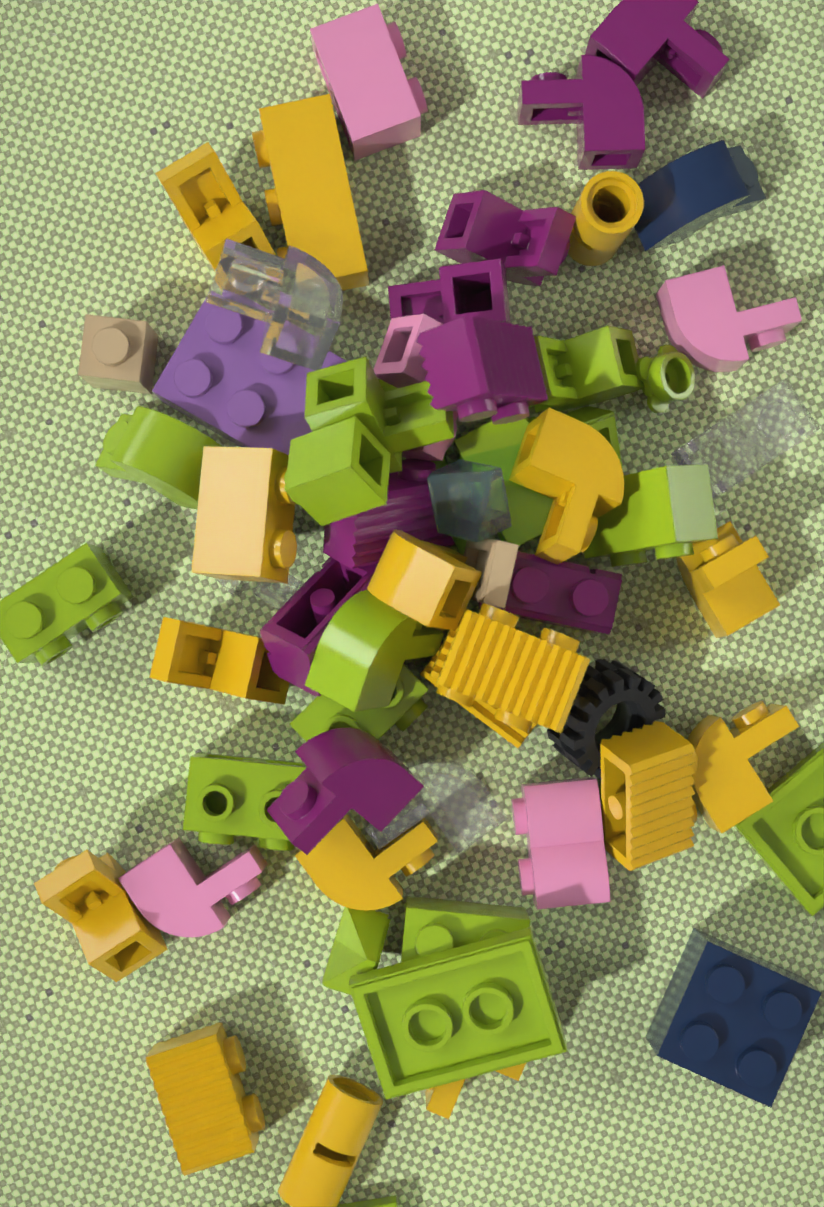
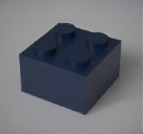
[646,928,821,1108]

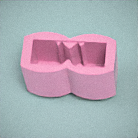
[511,777,611,910]

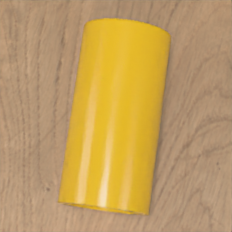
[568,171,644,266]
[278,1075,383,1207]

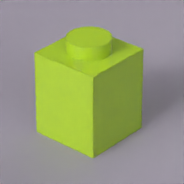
[284,416,391,526]

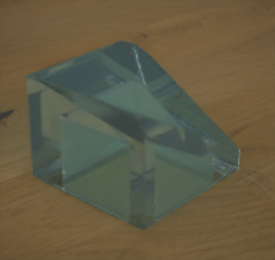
[427,459,511,542]

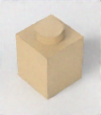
[78,314,159,394]

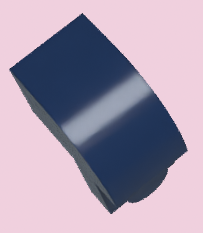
[634,140,766,251]

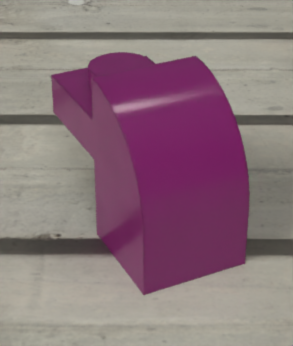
[585,0,730,99]
[517,55,645,170]
[434,190,576,286]
[388,258,511,324]
[267,728,424,855]

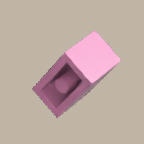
[310,3,428,161]

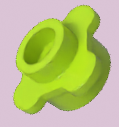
[635,344,695,414]

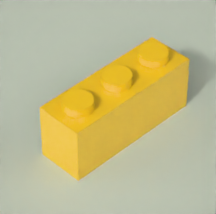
[252,94,369,300]

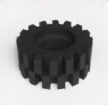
[547,659,665,779]

